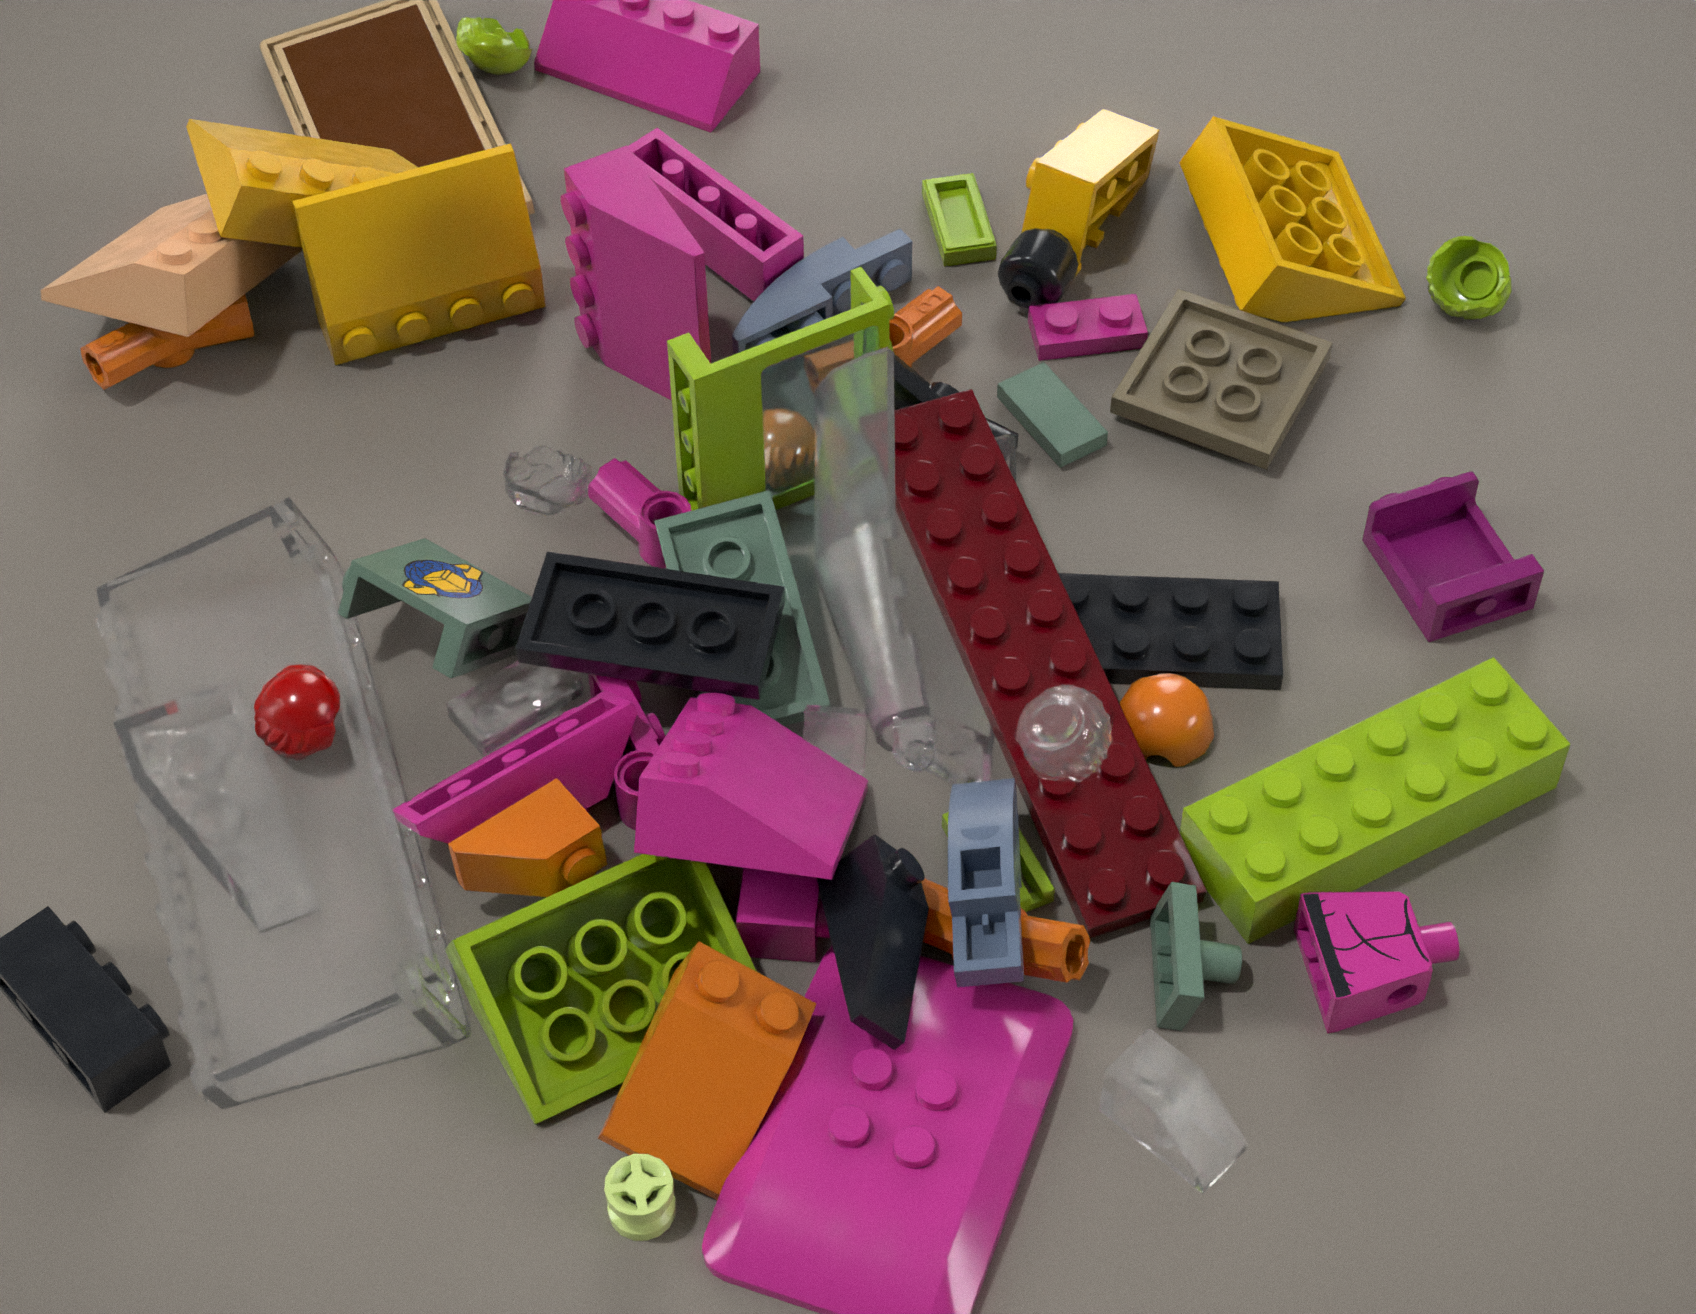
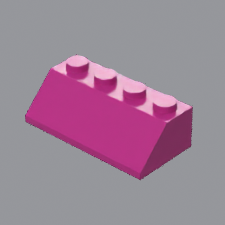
[534,0,760,133]

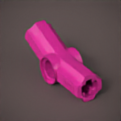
[588,458,691,568]

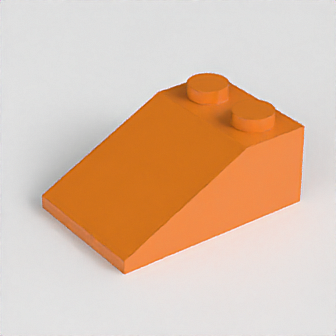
[598,941,817,1200]

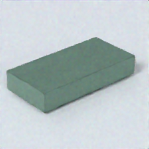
[997,362,1108,468]

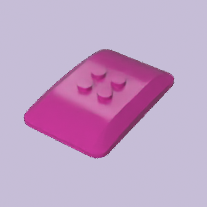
[702,946,1073,1314]

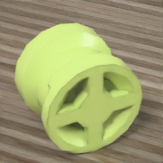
[604,1154,676,1241]

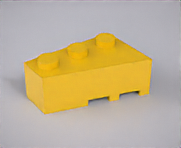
[1021,109,1160,280]

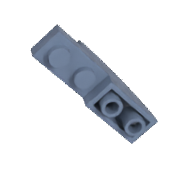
[732,228,913,370]
[948,778,1024,988]

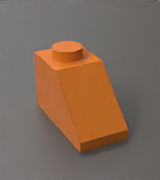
[448,778,608,897]

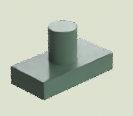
[1150,882,1242,1031]

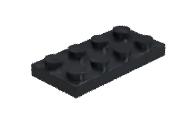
[515,551,786,700]
[1058,573,1283,690]

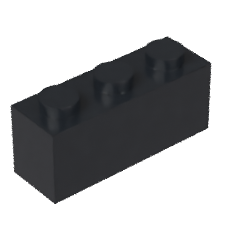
[0,906,172,1113]

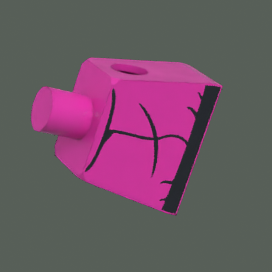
[1293,891,1459,1033]

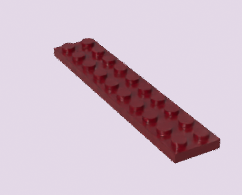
[861,389,1207,938]

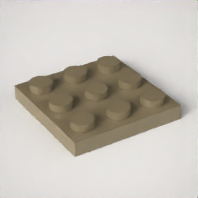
[1110,289,1333,470]

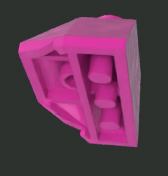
[392,690,638,844]

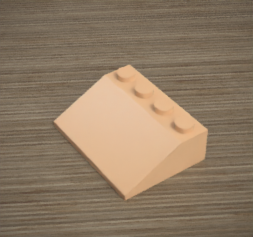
[40,194,302,337]

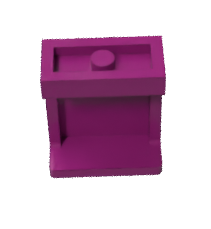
[1362,471,1544,643]

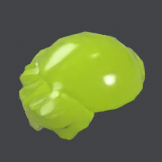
[456,17,532,75]
[1426,236,1512,320]

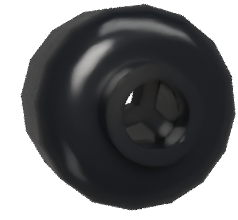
[997,228,1078,308]

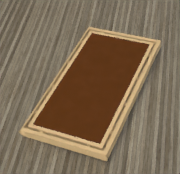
[259,0,535,215]

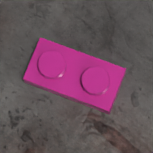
[1028,294,1148,361]

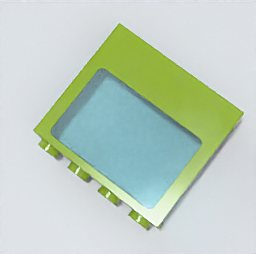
[667,267,894,511]

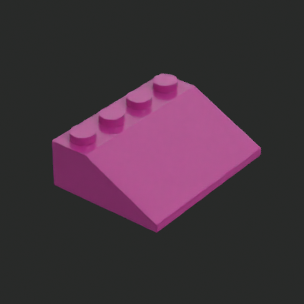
[560,145,711,401]
[634,693,868,880]

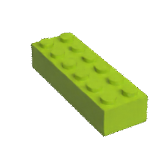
[1179,657,1571,944]

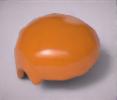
[1119,673,1214,767]

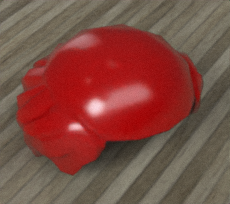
[254,664,340,761]

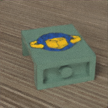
[338,538,532,679]

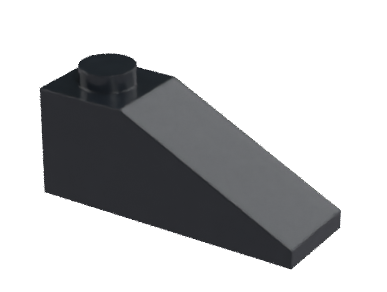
[816,834,929,1050]

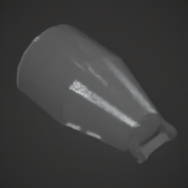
[815,347,1016,785]

